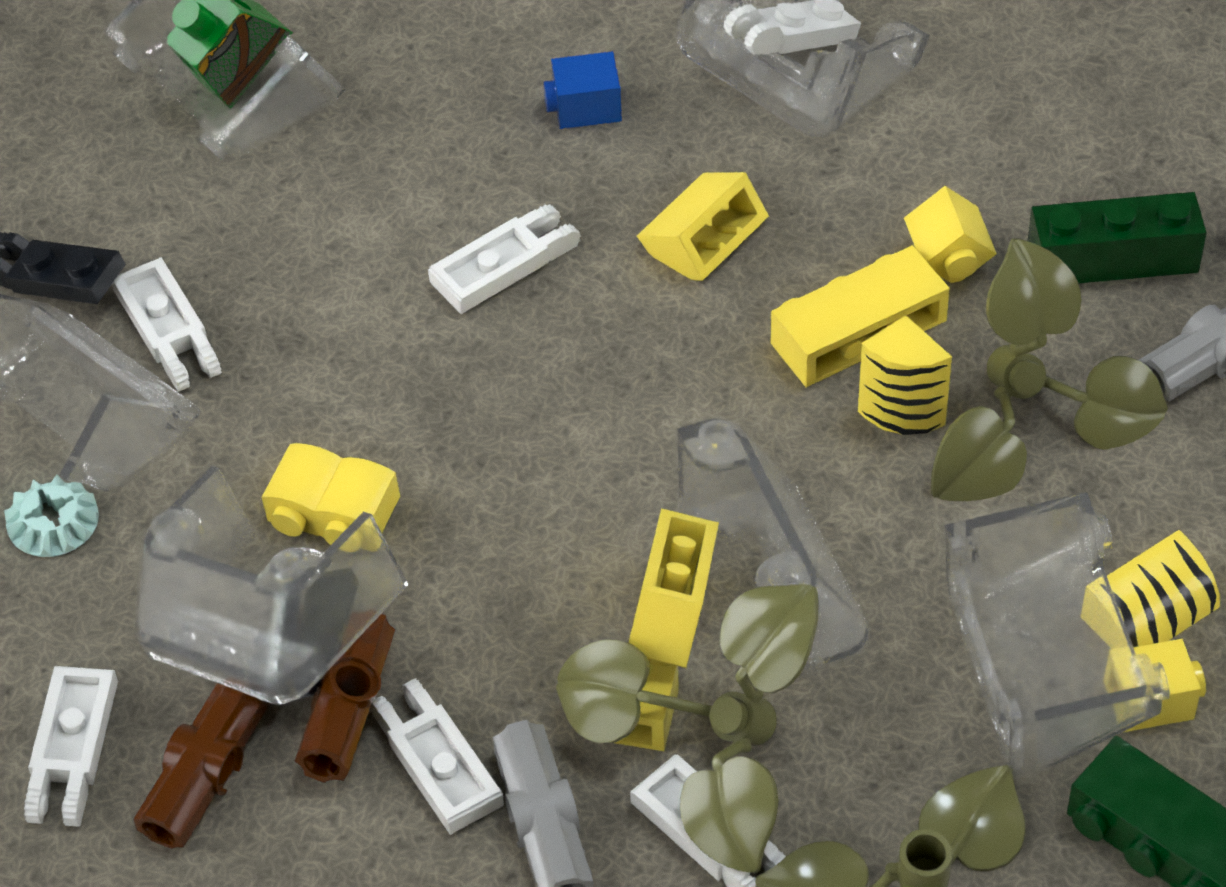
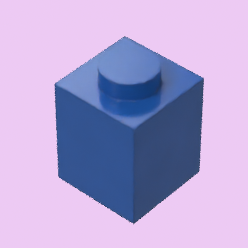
[543,51,622,129]

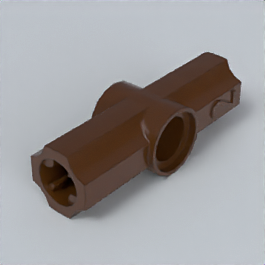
[294,608,396,783]
[133,670,271,849]

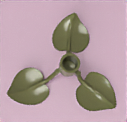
[931,238,1168,501]
[556,584,819,873]
[755,765,1025,887]

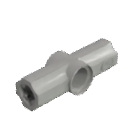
[1139,305,1226,402]
[493,720,594,887]

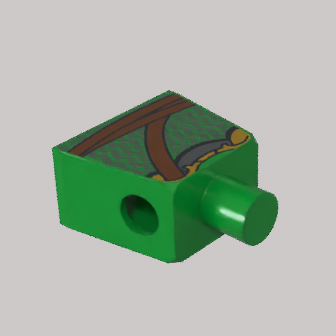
[166,0,293,109]

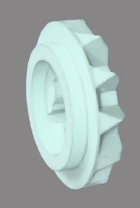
[4,474,99,557]

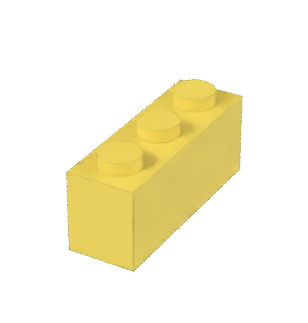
[771,245,950,387]
[628,508,719,668]

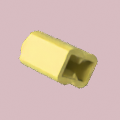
[261,443,400,551]

